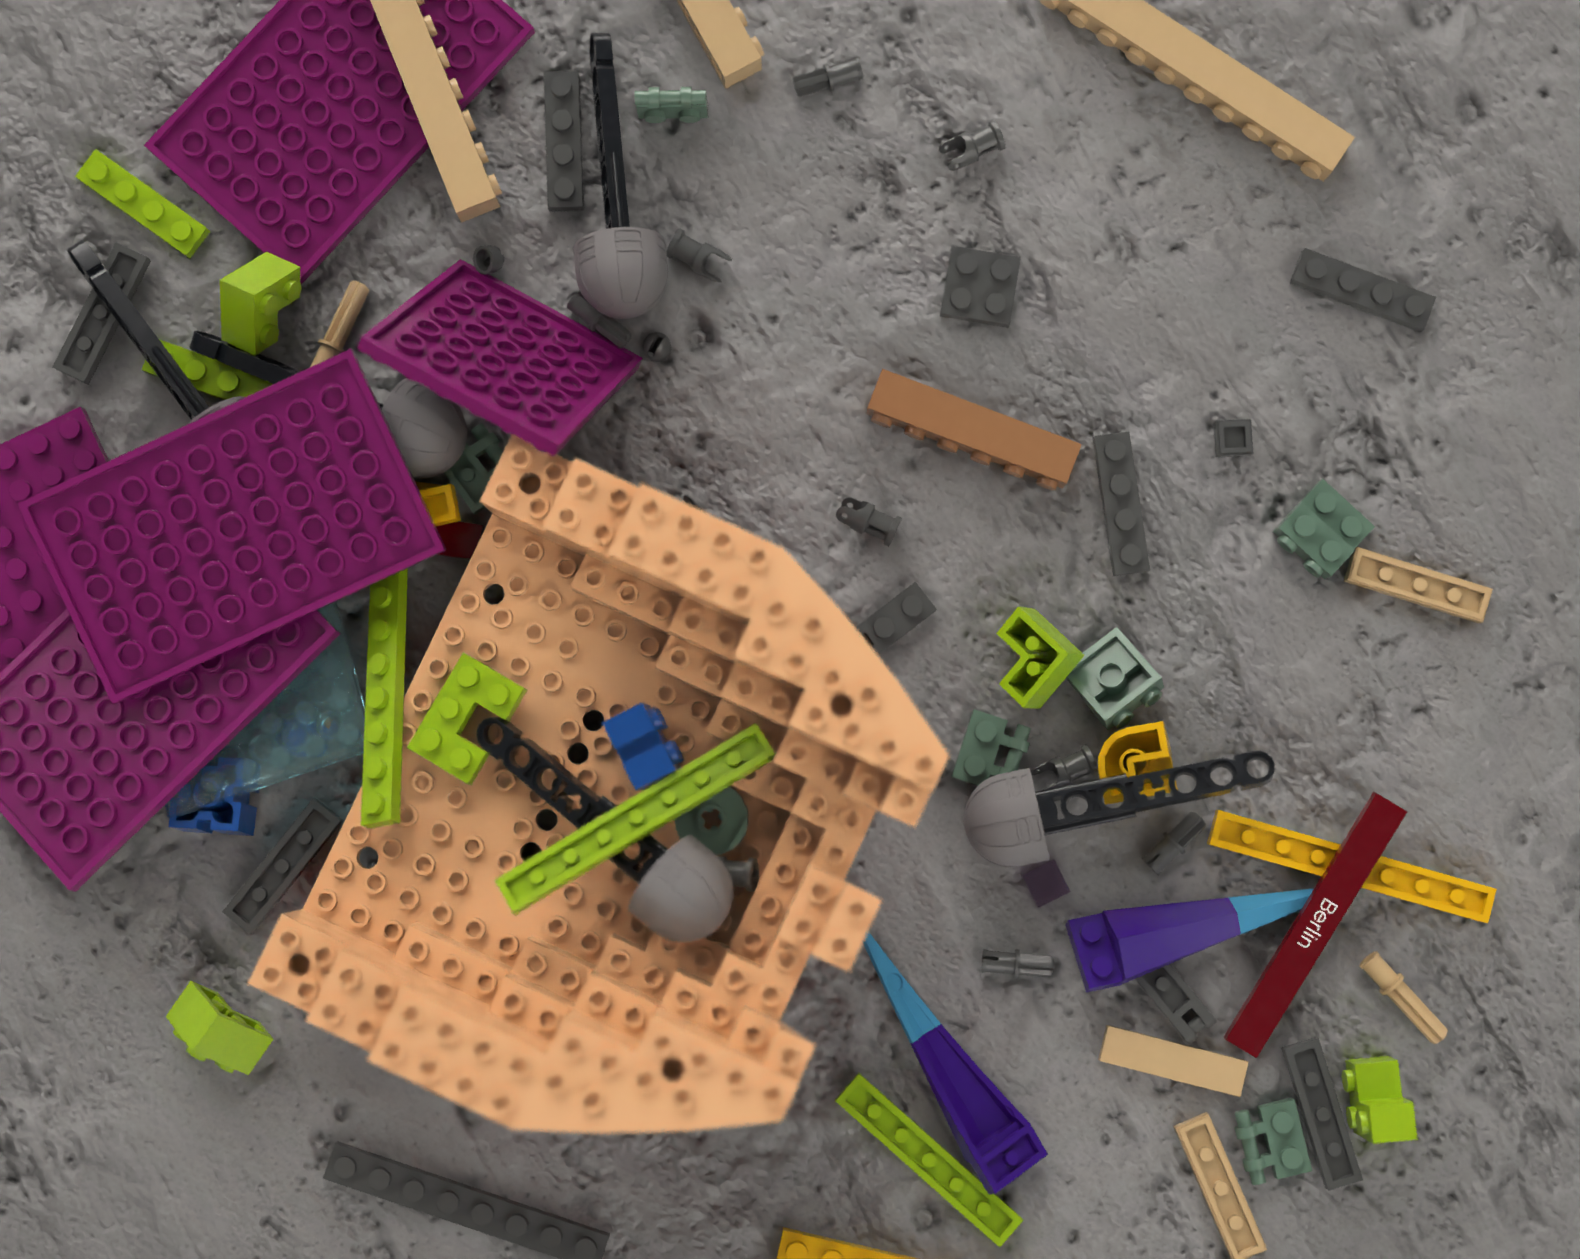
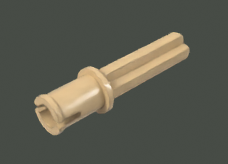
[310,280,369,367]
[1359,951,1448,1044]

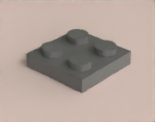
[940,246,1021,328]

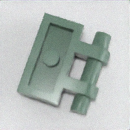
[634,87,708,123]
[444,423,503,515]
[951,709,1031,786]
[1234,1098,1312,1185]

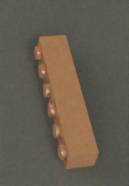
[866,369,1082,491]

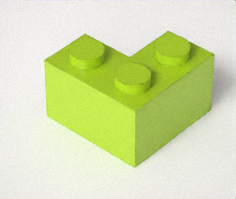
[220,252,302,356]
[996,606,1085,709]
[165,981,274,1075]
[1342,1056,1418,1144]

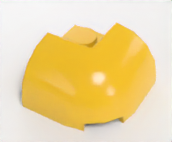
[1098,721,1178,805]

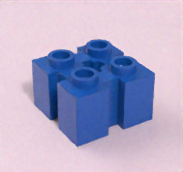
[602,702,684,791]
[168,757,262,836]

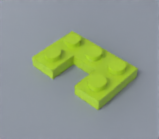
[407,652,528,785]

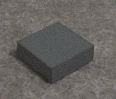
[1214,419,1253,457]

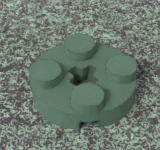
[675,787,748,855]

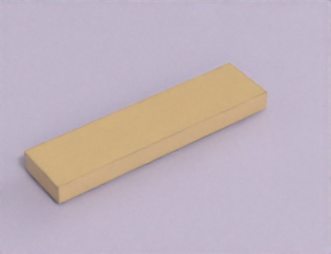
[1344,547,1493,623]
[1098,1024,1249,1097]
[1173,1112,1267,1259]

